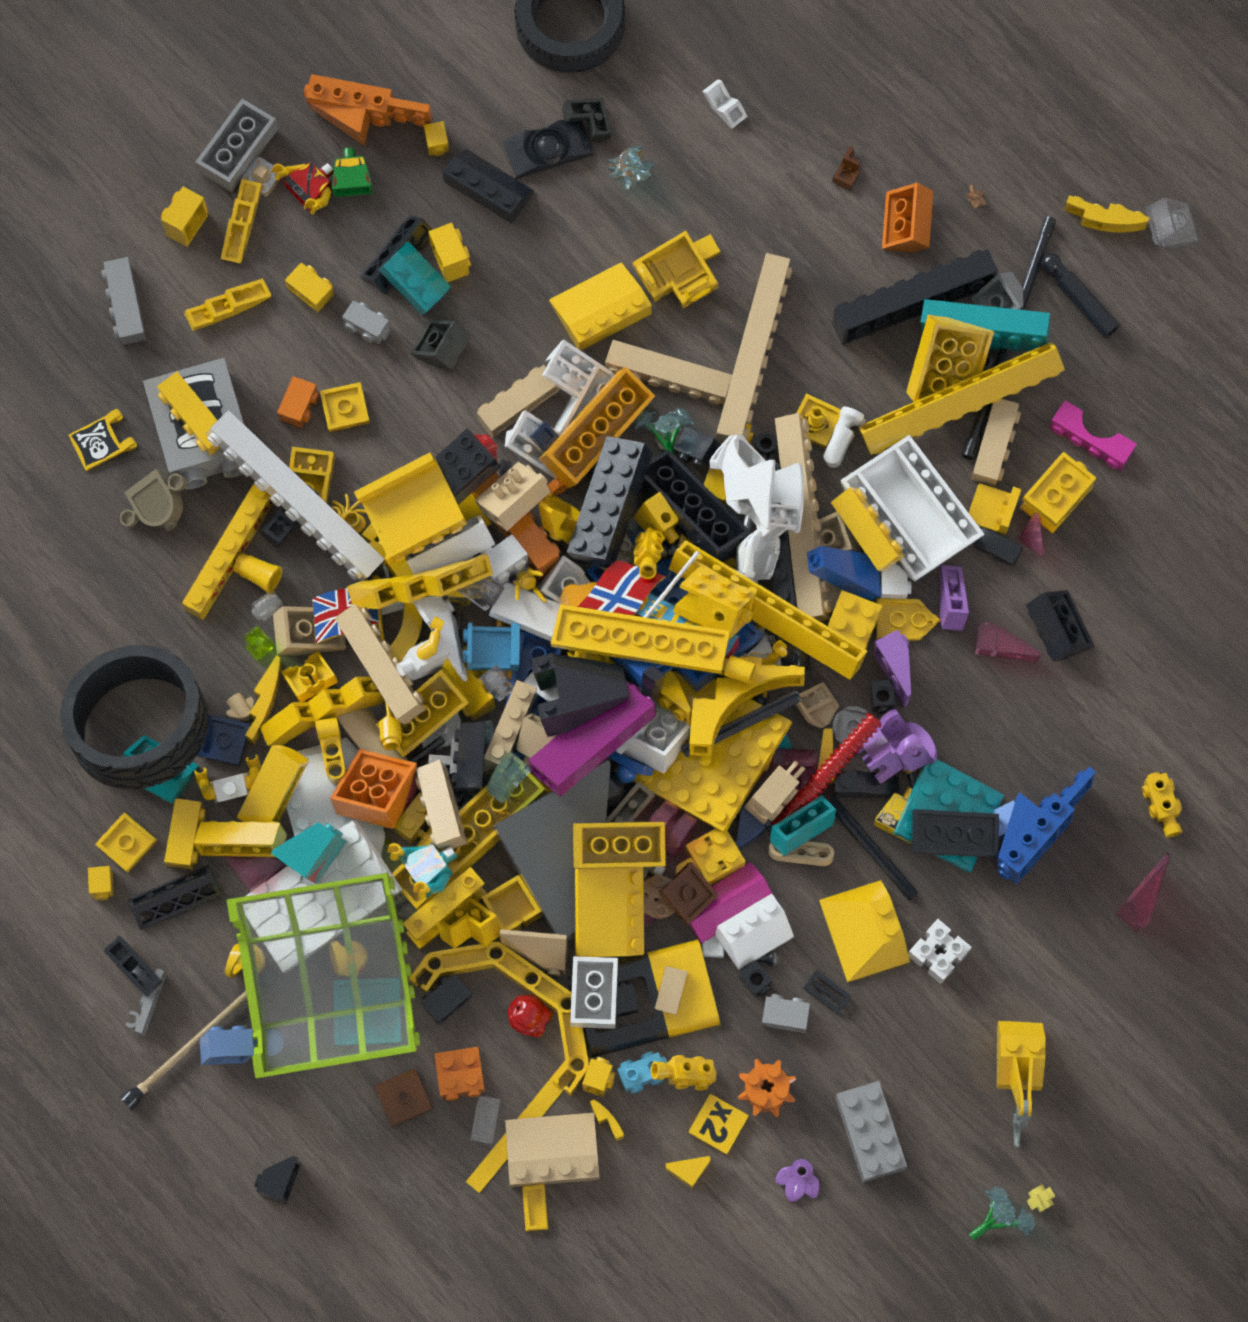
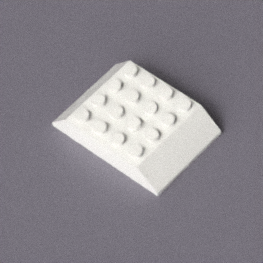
[840,435,984,581]

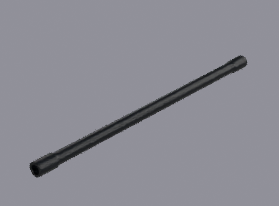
[962,216,1056,460]

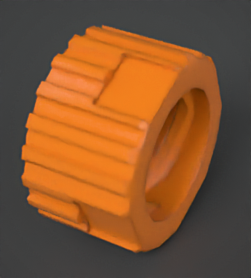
[547,478,568,496]

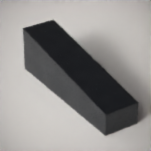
[641,665,665,708]

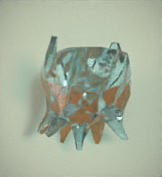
[607,146,654,189]

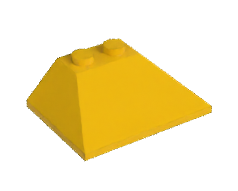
[819,880,910,983]

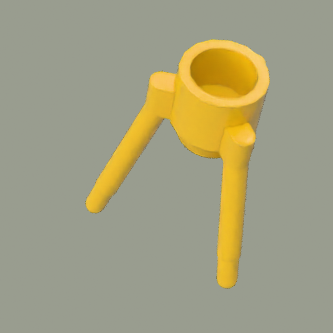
[513,567,547,603]

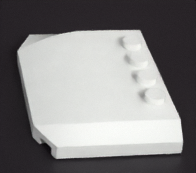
[287,737,386,858]

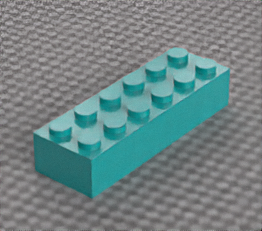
[921,299,1051,352]

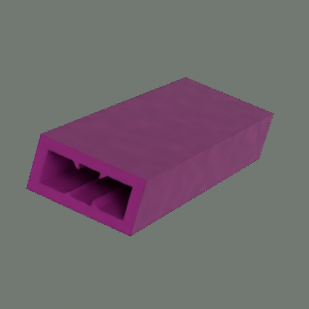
[528,681,656,797]

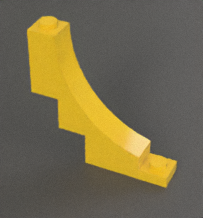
[347,554,493,609]
[260,677,385,746]

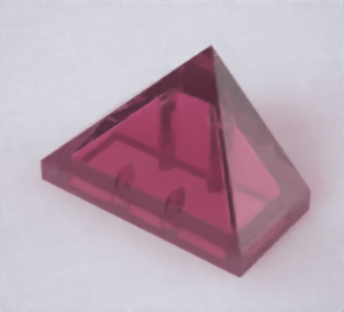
[1018,513,1046,557]

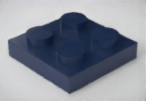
[197,715,250,766]

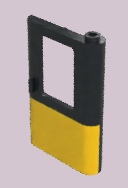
[567,939,720,1058]

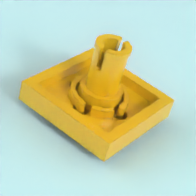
[796,393,841,449]

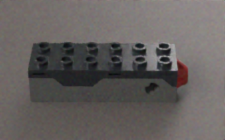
[435,428,501,505]

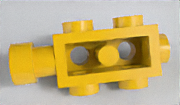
[633,527,665,579]
[1141,772,1182,838]
[651,1055,717,1090]

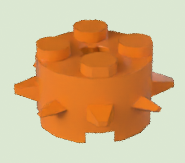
[738,1059,796,1117]

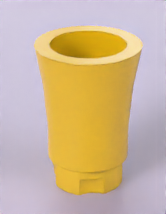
[233,553,283,594]

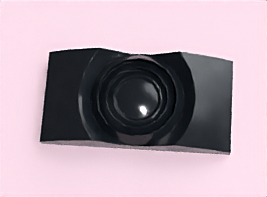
[503,120,594,179]

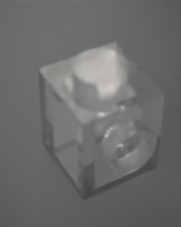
[479,664,514,701]

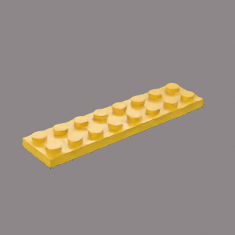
[551,604,730,674]

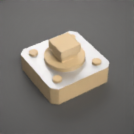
[241,157,282,197]

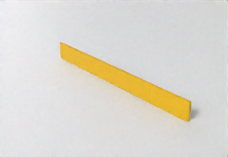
[466,1058,589,1193]

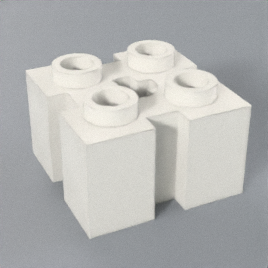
[908,919,971,984]

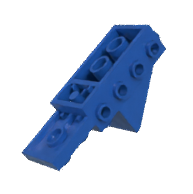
[996,767,1096,885]

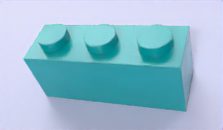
[770,795,836,856]

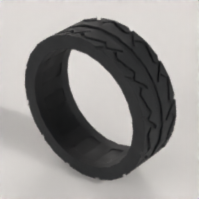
[60,645,209,790]

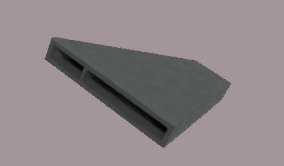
[492,760,610,941]

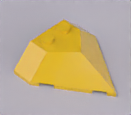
[537,493,580,544]

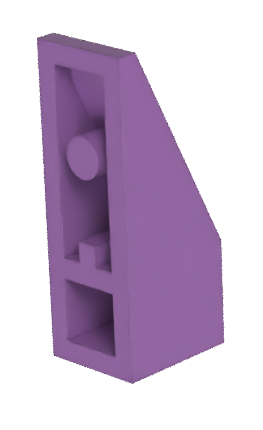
[940,565,969,631]

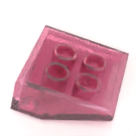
[1116,852,1171,931]

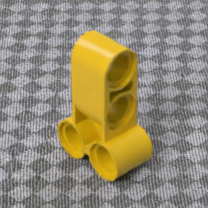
[315,717,346,784]

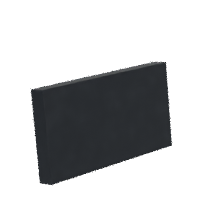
[911,809,999,858]

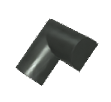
[562,98,612,142]

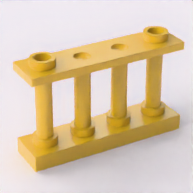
[403,867,487,951]

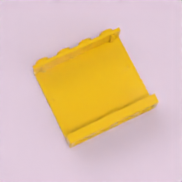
[354,452,467,563]

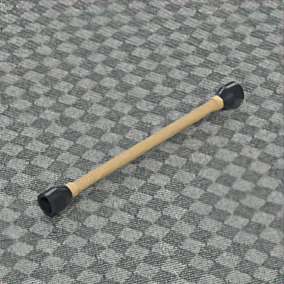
[120,966,278,1110]

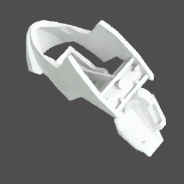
[709,434,804,584]

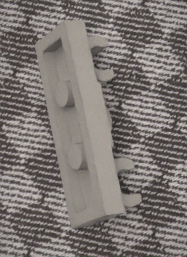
[125,969,167,1037]

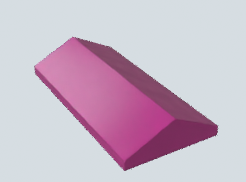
[689,862,772,944]

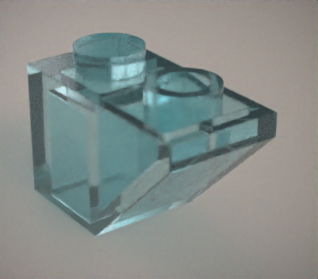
[485,751,530,803]

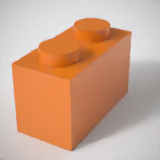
[277,376,319,428]

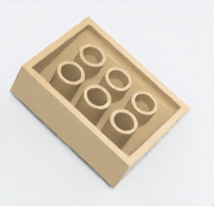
[505,1113,600,1187]

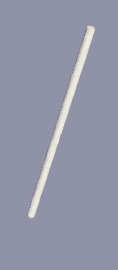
[644,551,700,618]

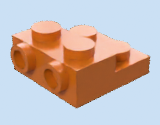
[434,1047,485,1101]

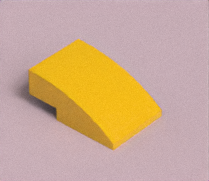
[289,447,336,504]

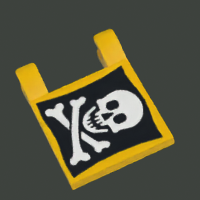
[69,409,137,471]

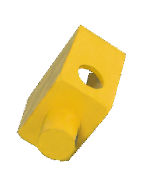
[633,492,680,545]

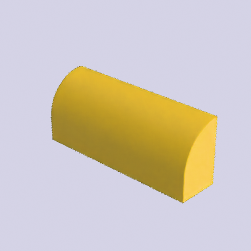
[237,745,309,823]

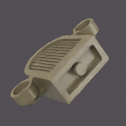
[120,469,187,530]

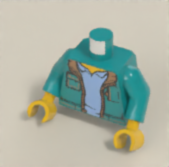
[387,843,457,899]

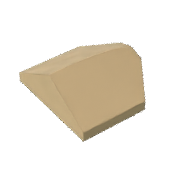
[796,682,839,728]

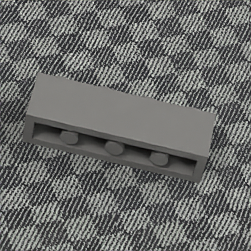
[101,257,146,345]

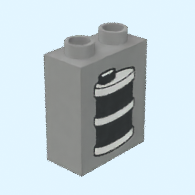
[143,358,244,489]

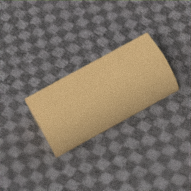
[337,707,408,761]

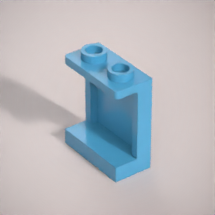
[463,623,520,671]

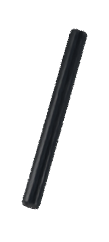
[681,690,801,757]
[828,797,918,900]

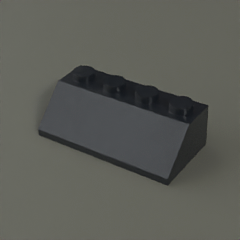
[443,149,535,224]

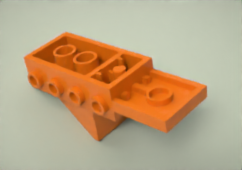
[304,74,433,145]

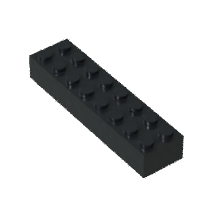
[832,249,998,345]

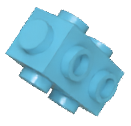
[617,1051,667,1094]

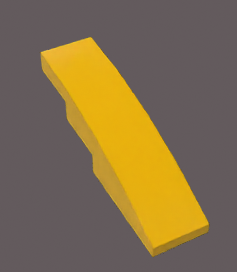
[221,179,263,264]
[184,278,272,331]
[245,655,282,745]

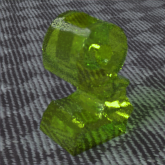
[244,626,275,662]

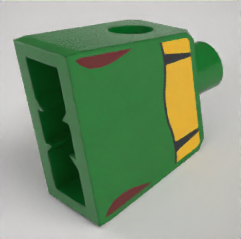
[332,148,373,197]

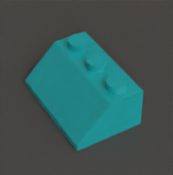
[379,242,451,315]
[123,735,199,803]

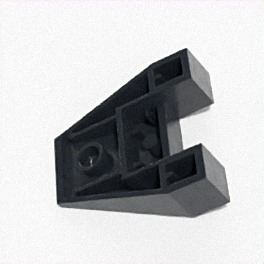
[531,653,629,737]

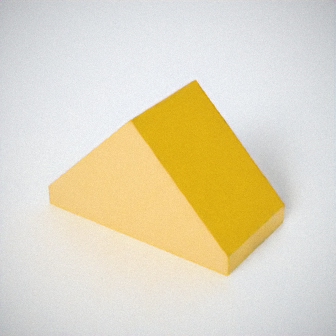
[665,1156,710,1189]

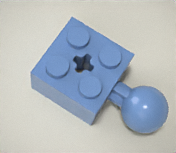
[200,1026,284,1065]

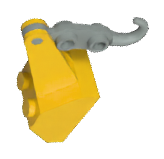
[997,1021,1045,1149]

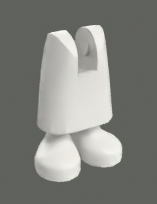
[824,407,867,468]

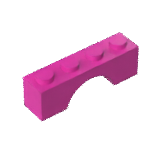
[1049,400,1137,471]

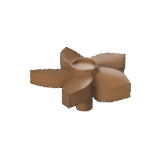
[966,184,986,208]

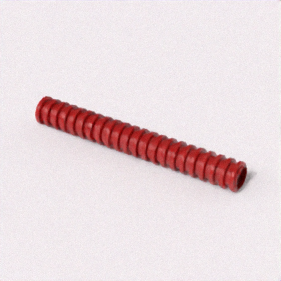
[772,713,882,826]

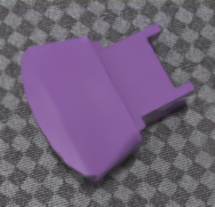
[858,709,937,784]

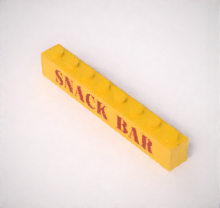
[182,484,273,620]

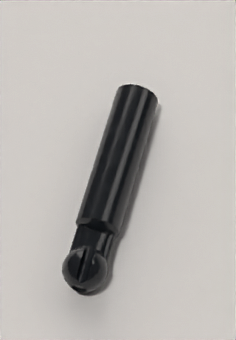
[1041,254,1120,339]

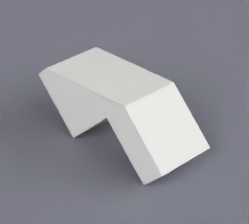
[702,80,748,128]

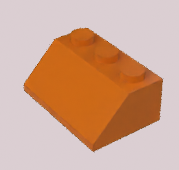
[882,182,933,253]

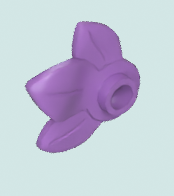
[776,1159,819,1202]

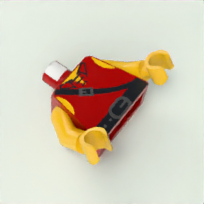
[270,163,334,215]

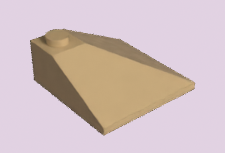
[500,929,568,977]

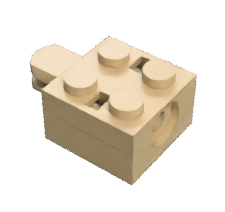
[744,760,805,824]

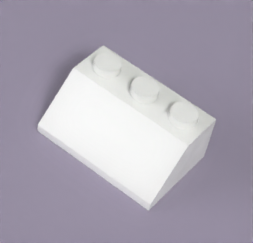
[715,894,794,970]

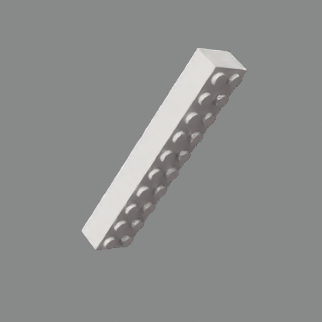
[206,410,385,581]

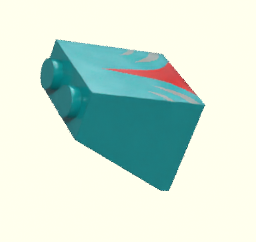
[271,822,347,884]

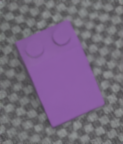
[872,630,911,707]

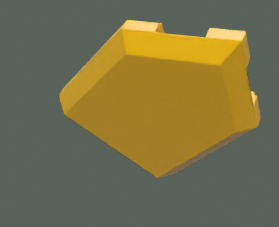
[876,598,940,641]

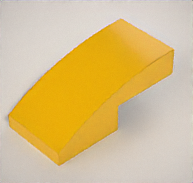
[590,1100,624,1141]

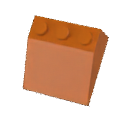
[330,749,417,829]

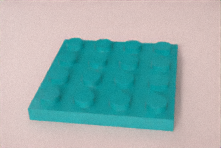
[894,759,1004,873]

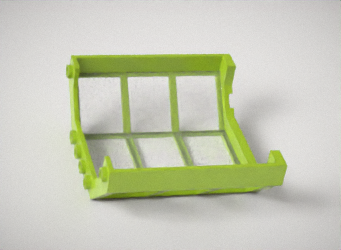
[227,872,420,1078]

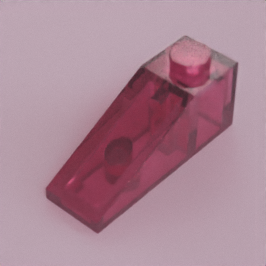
[974,622,1041,662]

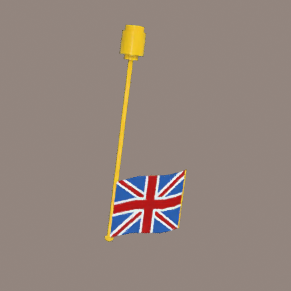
[312,575,402,750]

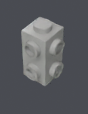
[342,300,391,344]

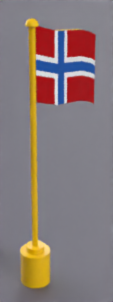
[577,560,757,684]

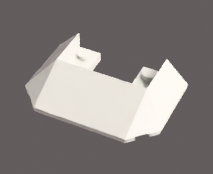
[505,340,615,479]

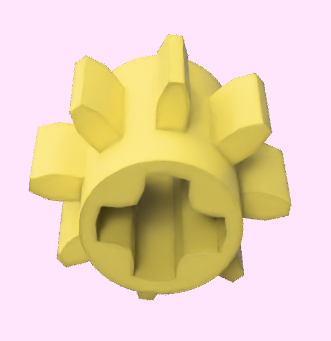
[1027,1184,1055,1213]

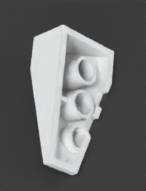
[537,556,591,604]
[413,596,468,682]

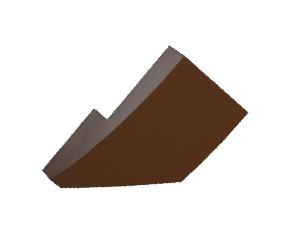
[832,146,860,190]

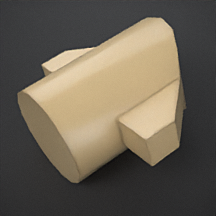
[226,693,254,722]

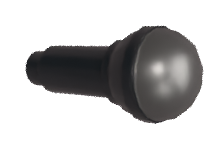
[756,951,780,967]

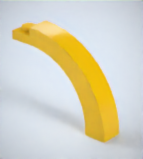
[369,539,423,662]

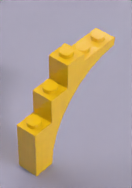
[689,656,805,756]

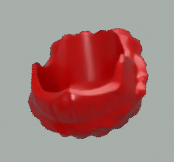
[507,995,553,1038]

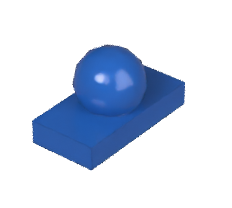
[608,751,654,783]

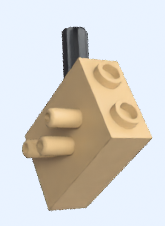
[475,460,551,531]

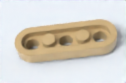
[769,841,834,866]

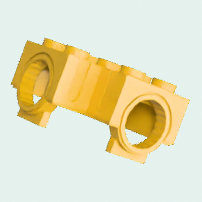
[632,231,718,309]

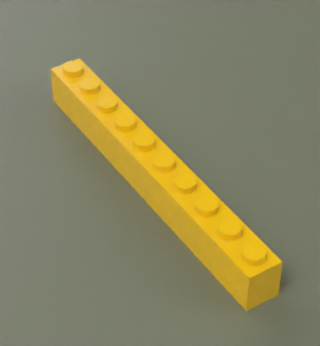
[858,342,1065,455]
[669,540,867,680]

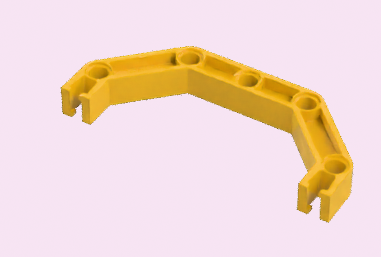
[409,942,589,1096]

